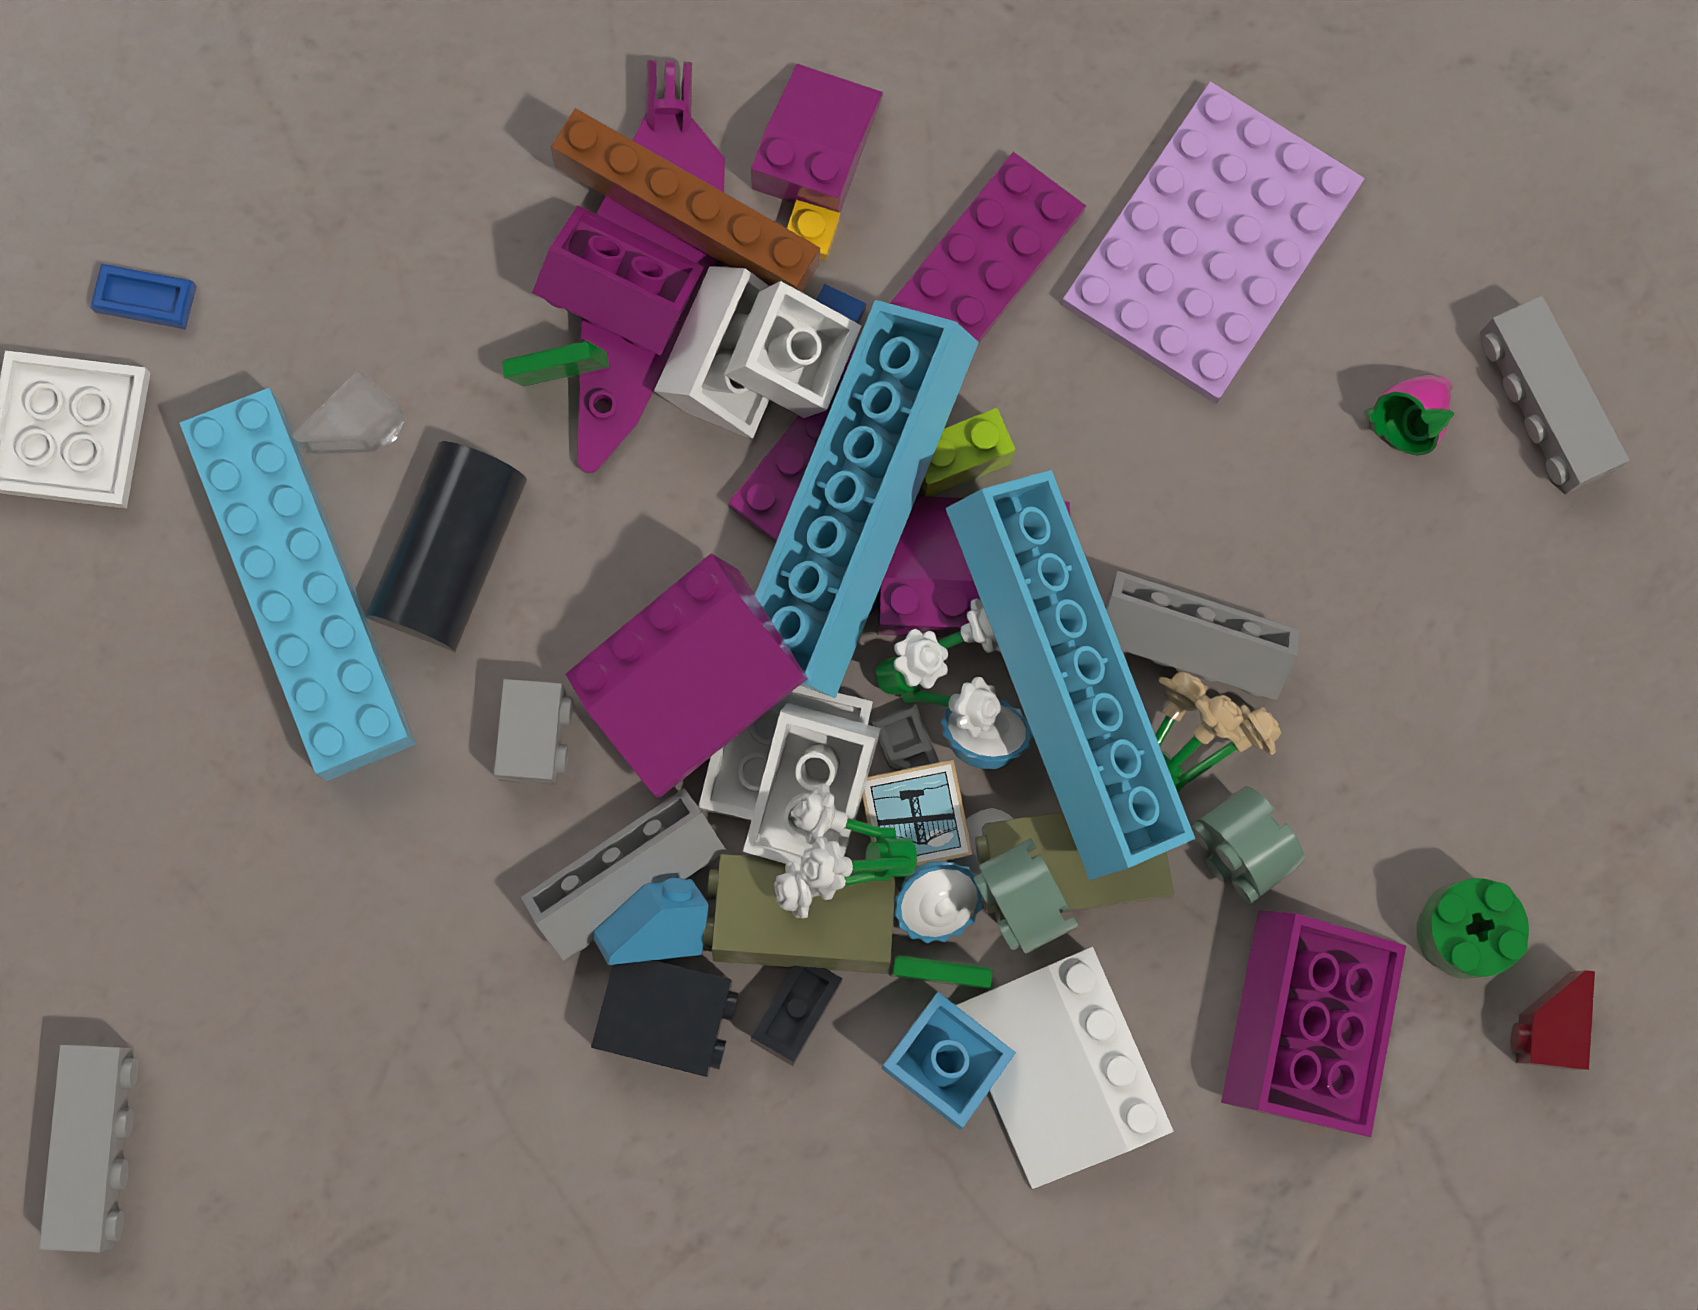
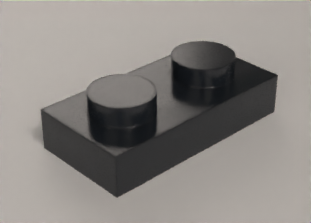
[751,966,843,1066]

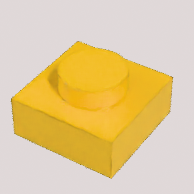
[787,200,840,261]

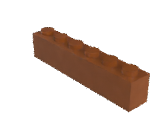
[551,108,820,292]

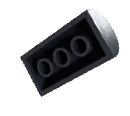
[365,441,527,652]

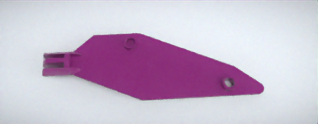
[577,59,725,473]

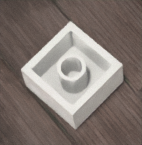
[724,281,861,418]

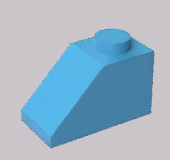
[593,878,709,965]

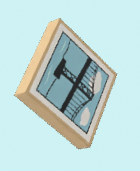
[862,759,973,866]

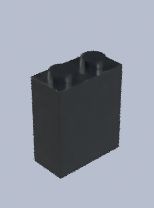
[591,960,739,1077]

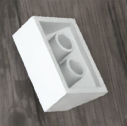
[654,267,769,438]

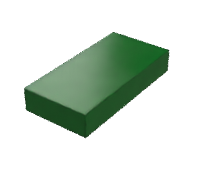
[502,341,609,387]
[891,955,993,990]

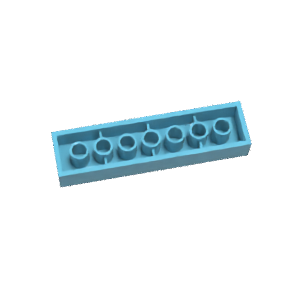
[755,300,979,698]
[179,388,417,781]
[946,470,1195,880]

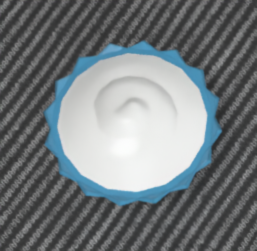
[940,700,1033,769]
[893,861,984,944]

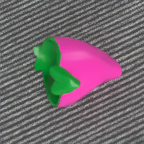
[1364,375,1455,456]

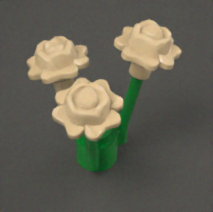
[1155,671,1281,793]

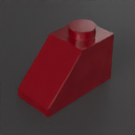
[1510,970,1595,1070]

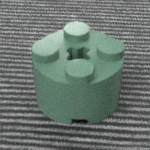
[1191,786,1305,904]
[973,838,1079,954]

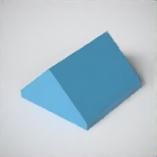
[881,992,1016,1130]

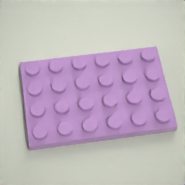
[1061,81,1365,404]

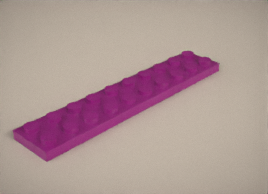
[728,151,1086,543]

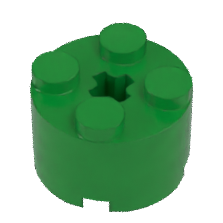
[1416,878,1529,979]

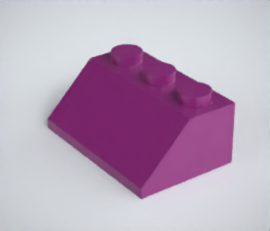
[532,205,704,355]

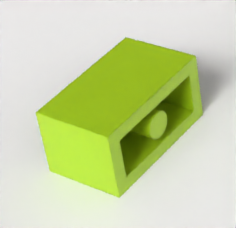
[920,408,1016,497]

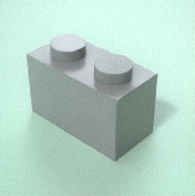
[494,679,573,785]

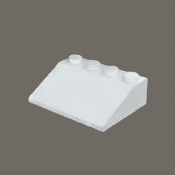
[956,947,1174,1189]

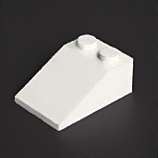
[743,703,881,868]

